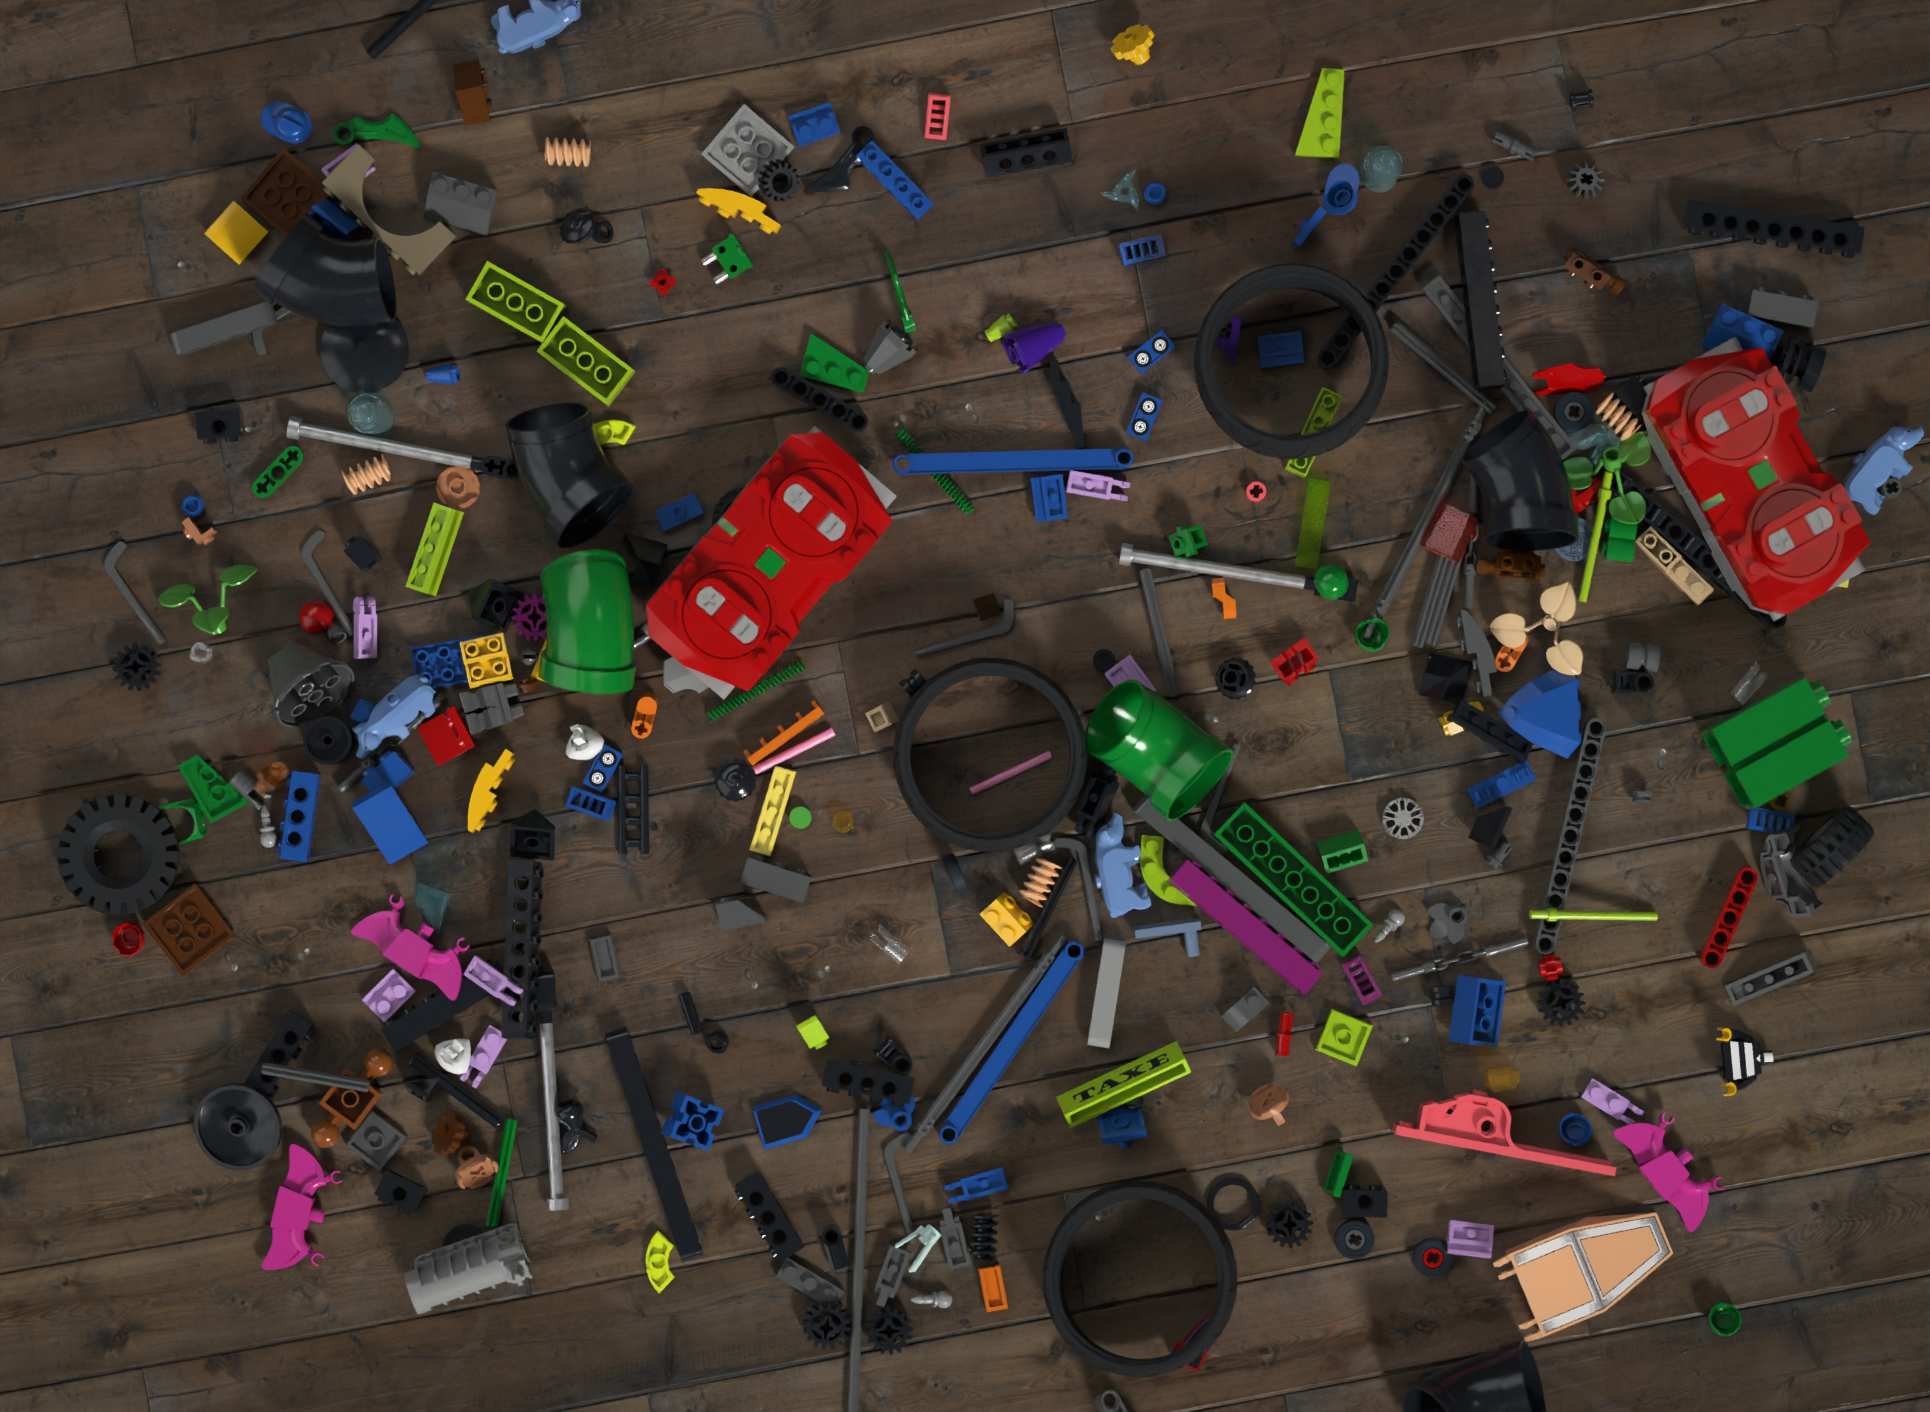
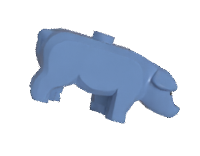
[491,0,581,54]
[1842,426,1924,515]
[352,675,435,758]
[1094,812,1151,918]

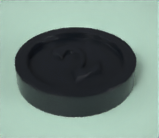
[1482,166,1504,189]

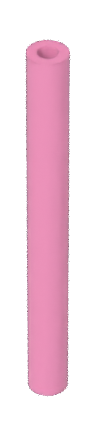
[753,728,835,775]
[969,751,1053,796]

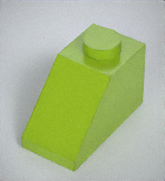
[796,1014,830,1050]

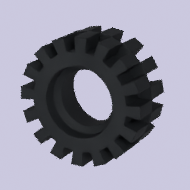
[758,159,801,202]

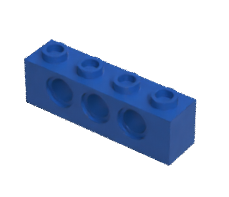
[855,140,934,220]
[277,771,321,862]

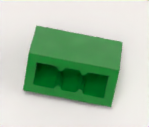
[1316,829,1368,874]

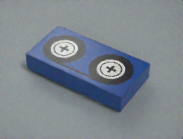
[1127,330,1176,374]
[1126,392,1163,442]
[582,744,624,793]

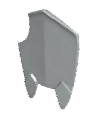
[663,657,709,693]

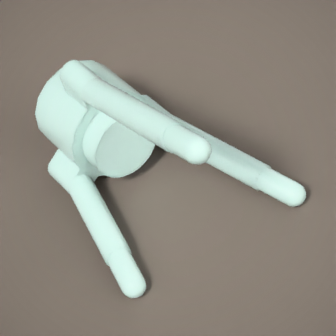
[895,1224,941,1272]

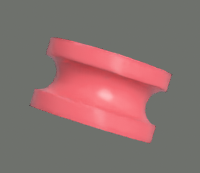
[1246,481,1266,502]

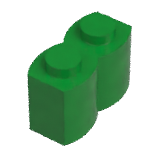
[1601,515,1637,563]

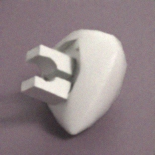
[566,724,604,760]
[434,1039,471,1075]

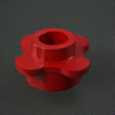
[650,269,676,296]

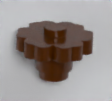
[431,1110,472,1156]

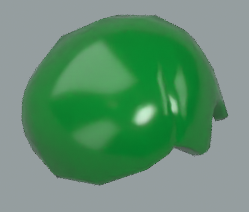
[1314,564,1349,600]
[1354,617,1390,652]
[1707,1302,1742,1336]

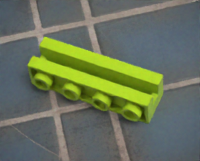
[1285,387,1343,478]
[405,503,464,596]

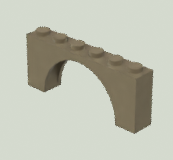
[322,144,456,276]

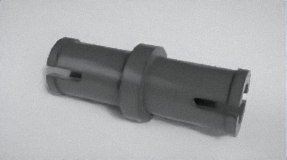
[1492,130,1538,162]

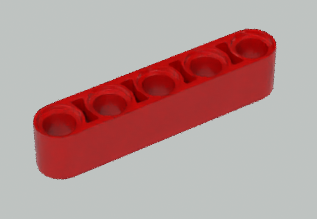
[1699,867,1758,968]

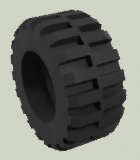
[1790,805,1874,888]

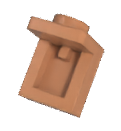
[181,517,218,545]

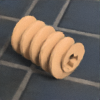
[545,137,591,167]
[1595,392,1643,441]
[341,454,391,495]
[1019,858,1062,907]

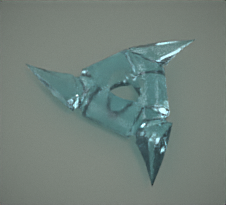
[1099,169,1139,213]

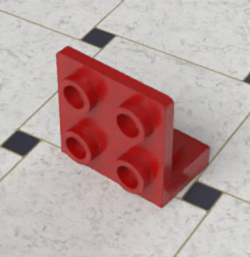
[417,706,477,766]

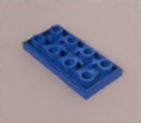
[410,633,498,689]
[351,782,428,865]

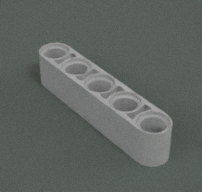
[1087,938,1126,1048]

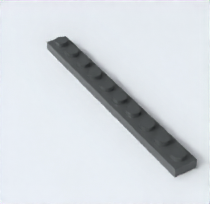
[1422,275,1577,460]

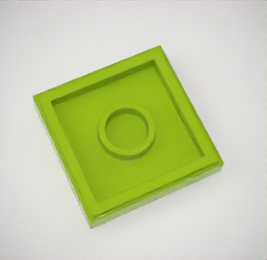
[1315,1009,1373,1066]

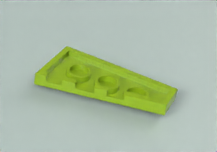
[1295,68,1344,159]

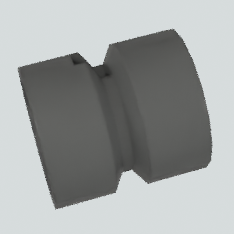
[1625,641,1661,672]

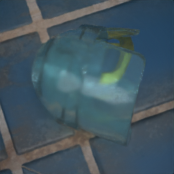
[1359,146,1403,192]
[347,394,394,437]
[1568,423,1621,467]

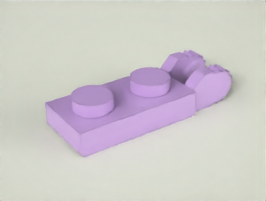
[1066,470,1130,502]
[353,596,377,659]
[464,955,523,1006]
[460,1025,507,1088]
[1580,1078,1644,1124]

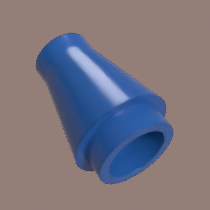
[426,363,460,385]

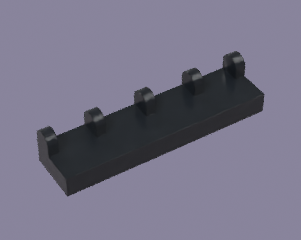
[1447,700,1533,763]

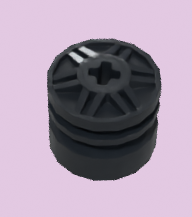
[1776,337,1827,393]

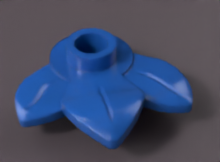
[873,1091,915,1131]

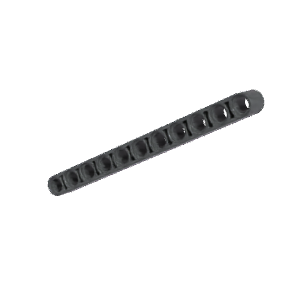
[1533,718,1606,954]
[1131,794,1331,964]

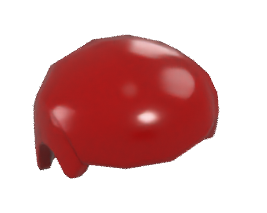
[298,600,335,634]
[112,922,146,957]

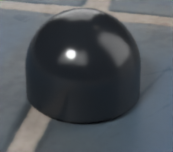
[592,221,614,244]
[706,1030,729,1054]

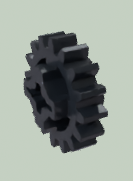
[112,643,162,691]
[1536,978,1585,1027]
[1265,1200,1313,1248]
[803,1300,851,1350]
[865,1306,913,1355]

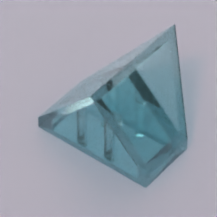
[413,883,452,935]

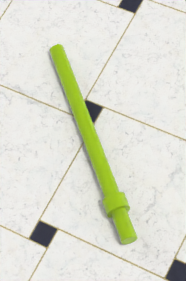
[1578,471,1613,602]
[1529,908,1658,921]

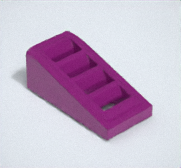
[1342,954,1383,1006]

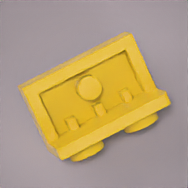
[980,892,1033,947]

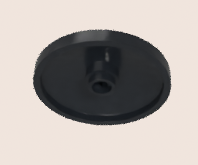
[320,319,409,394]
[194,1083,282,1170]

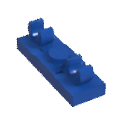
[1467,760,1537,809]

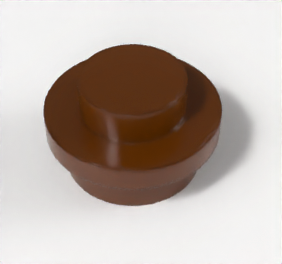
[516,676,539,693]

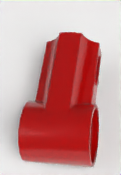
[1572,477,1602,514]

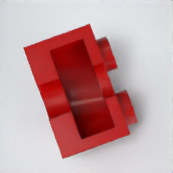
[1269,637,1320,686]

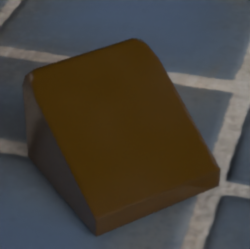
[973,593,1001,621]

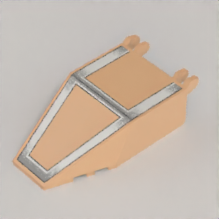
[1493,1212,1674,1342]

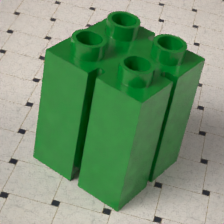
[1700,678,1853,809]

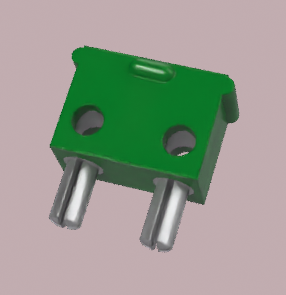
[701,234,754,284]

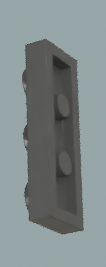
[776,1257,845,1306]

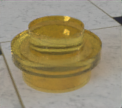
[832,811,854,833]

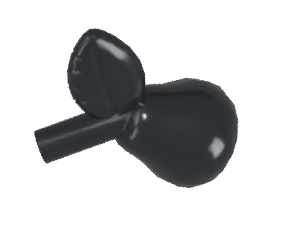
[555,1099,598,1154]

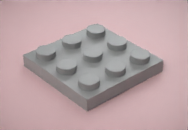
[701,104,795,198]

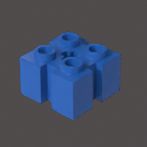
[361,751,416,792]
[661,1092,724,1151]

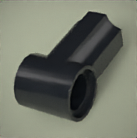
[822,1224,849,1270]

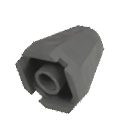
[863,319,919,375]

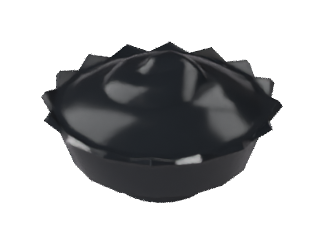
[559,206,596,244]
[1215,657,1256,700]
[714,759,757,802]

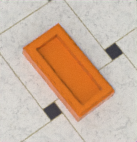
[978,1264,1008,1312]

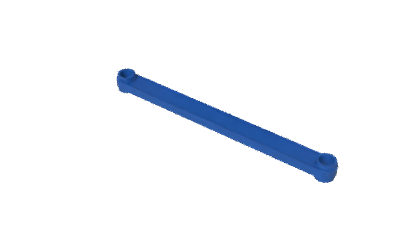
[893,448,1134,475]
[939,941,1084,1144]

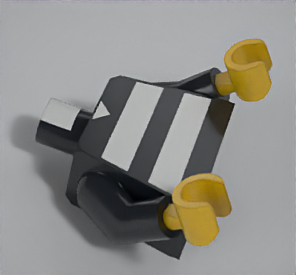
[1716,1027,1773,1096]

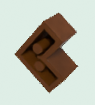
[453,60,494,126]

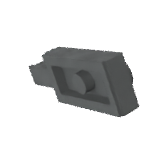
[939,1206,971,1270]
[875,1244,911,1307]

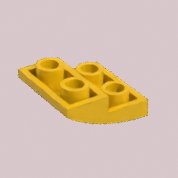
[204,200,268,264]
[460,633,514,689]

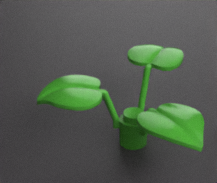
[1563,431,1651,524]
[157,565,258,635]

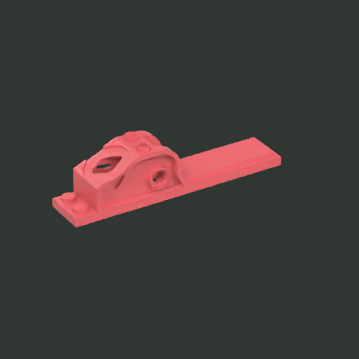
[1392,1089,1617,1176]

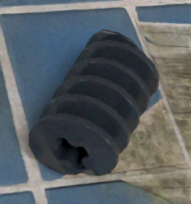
[969,1213,999,1260]

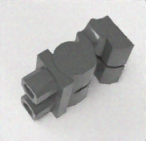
[459,683,524,735]

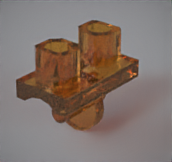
[253,761,289,795]

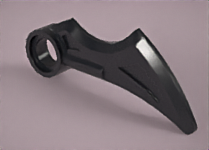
[806,126,874,192]

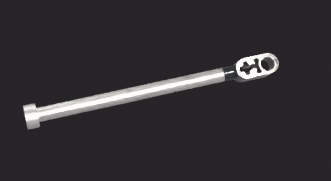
[287,416,520,481]
[1119,543,1358,602]
[536,969,569,1211]

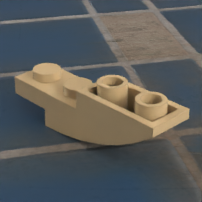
[1635,526,1714,606]

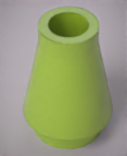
[984,313,1019,342]

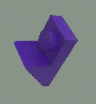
[1215,317,1242,364]

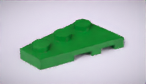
[800,333,869,393]
[178,755,249,824]

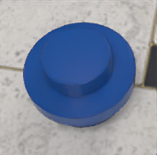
[1144,182,1166,205]
[182,495,204,517]

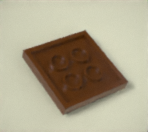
[241,148,330,236]
[142,883,236,977]

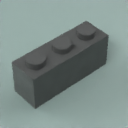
[1746,287,1818,329]
[740,855,812,903]

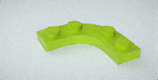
[1140,835,1196,906]

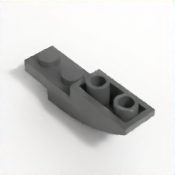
[1456,610,1497,697]

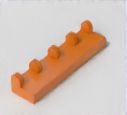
[743,700,825,766]

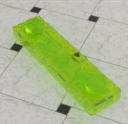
[1294,478,1331,569]

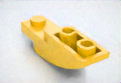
[696,188,781,235]
[468,749,515,833]

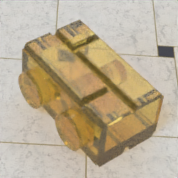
[1484,1064,1520,1092]

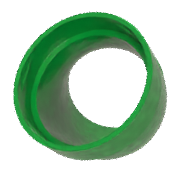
[538,550,636,694]
[1085,680,1233,821]

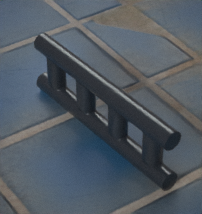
[617,765,649,854]

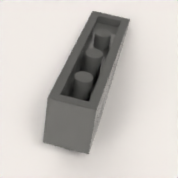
[1725,948,1818,1006]

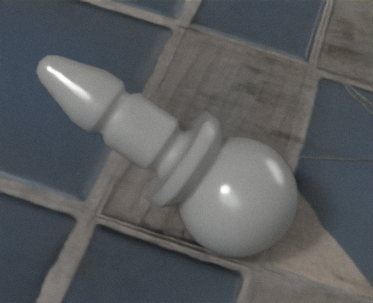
[260,805,278,848]
[1374,909,1405,943]
[911,1290,953,1308]

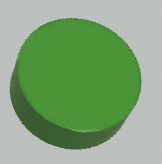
[789,807,812,829]

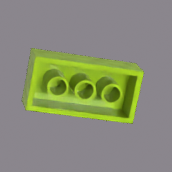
[465,261,566,343]
[537,316,635,407]

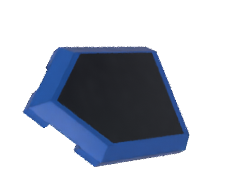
[752,1095,822,1150]

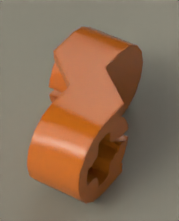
[1211,577,1236,619]
[1495,632,1529,672]
[631,692,658,739]

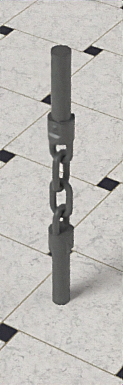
[1464,474,1479,609]
[337,692,447,793]
[1390,937,1529,981]

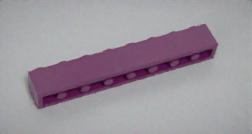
[1167,859,1322,995]

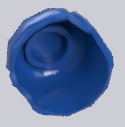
[1558,1113,1592,1147]

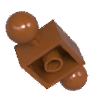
[311,1048,393,1148]

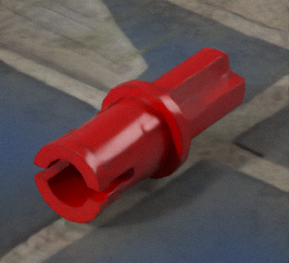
[1275,1011,1294,1056]

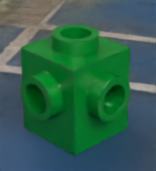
[1168,524,1208,558]

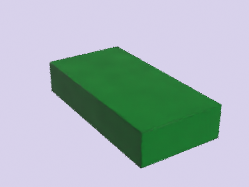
[1323,1149,1354,1198]

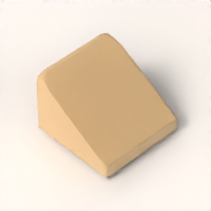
[865,702,899,733]

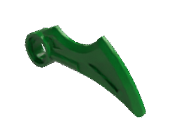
[333,114,420,149]
[885,250,916,334]

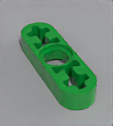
[252,446,304,498]

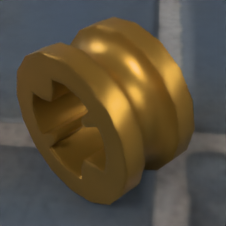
[1770,792,1791,811]

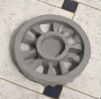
[1382,798,1424,839]

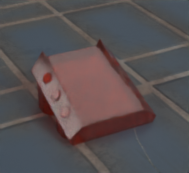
[1420,502,1479,563]

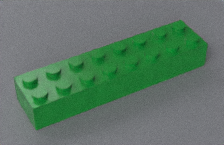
[1213,802,1373,957]

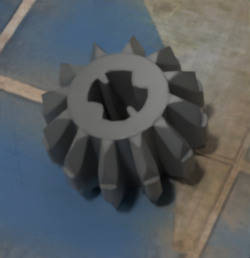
[1566,161,1605,199]

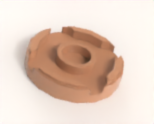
[436,466,480,509]

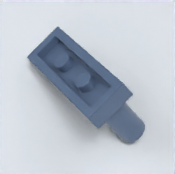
[1133,917,1202,957]

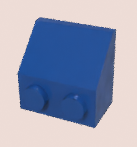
[309,198,360,240]

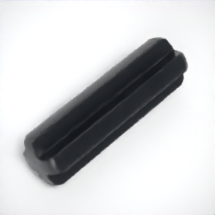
[679,992,703,1035]

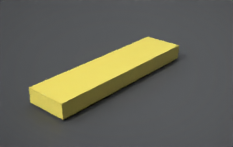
[750,766,796,857]

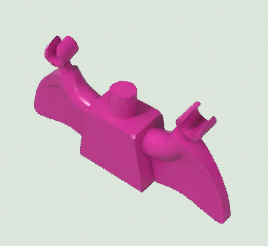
[351,894,470,1001]
[1612,1112,1725,1232]
[262,1144,343,1270]

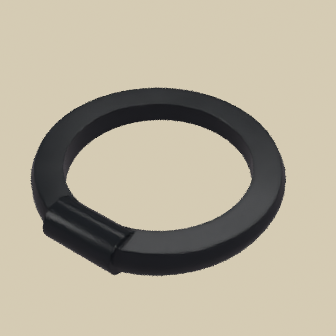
[1207,1178,1260,1231]

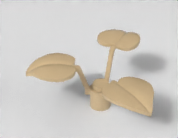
[1490,582,1583,675]

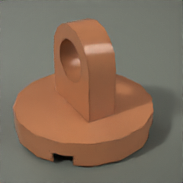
[1246,1083,1290,1126]
[455,1146,498,1190]

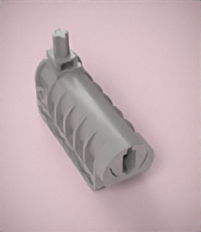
[404,1223,534,1315]

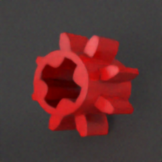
[1538,953,1563,981]

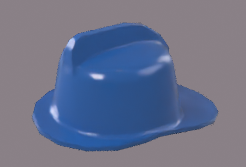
[261,101,312,144]
[1322,164,1360,215]

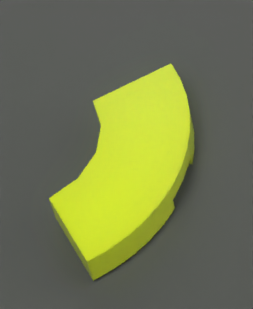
[594,420,636,446]
[646,1230,675,1293]

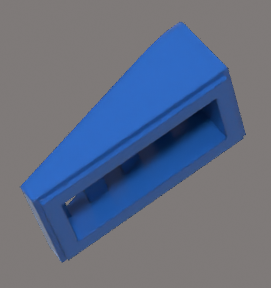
[1118,234,1166,267]
[565,786,616,821]
[1746,808,1795,833]

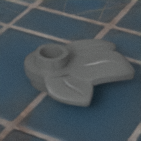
[1427,903,1468,944]

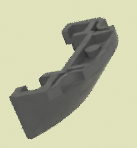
[1760,824,1825,918]

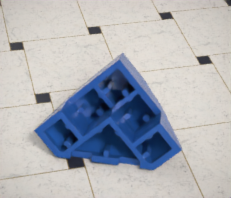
[1498,669,1582,758]

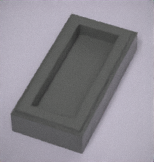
[589,934,621,982]

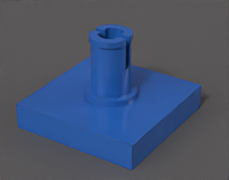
[1097,1106,1147,1149]

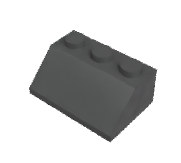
[423,172,500,236]
[716,896,767,931]

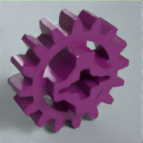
[511,593,547,642]

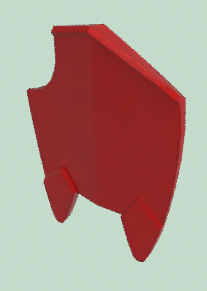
[1532,362,1606,395]

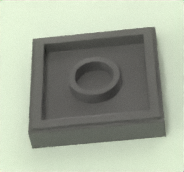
[345,1109,408,1172]

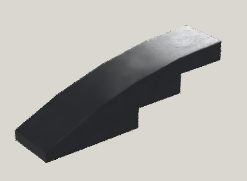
[1049,360,1085,449]

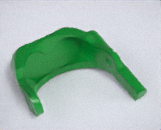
[158,798,207,844]

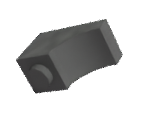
[1221,986,1269,1032]

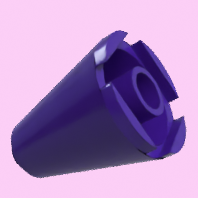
[1002,321,1066,374]

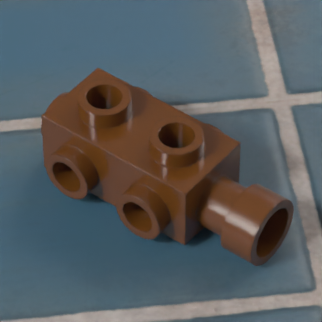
[1563,247,1627,295]
[1477,551,1545,582]

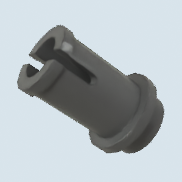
[1486,840,1513,869]

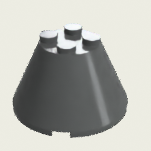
[268,640,354,727]

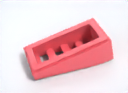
[924,92,951,140]

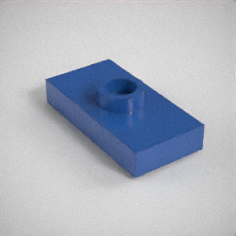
[1292,207,1326,248]
[654,493,704,532]

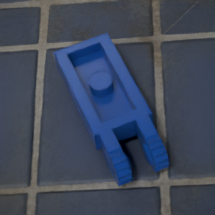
[944,1166,1009,1204]

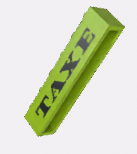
[1056,1041,1191,1129]

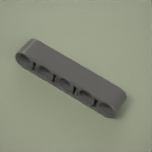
[169,302,278,357]

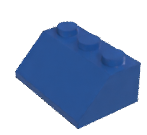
[1701,304,1783,360]
[1449,975,1506,1047]

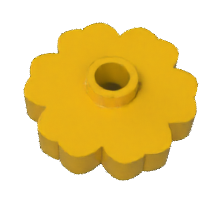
[1111,24,1155,65]

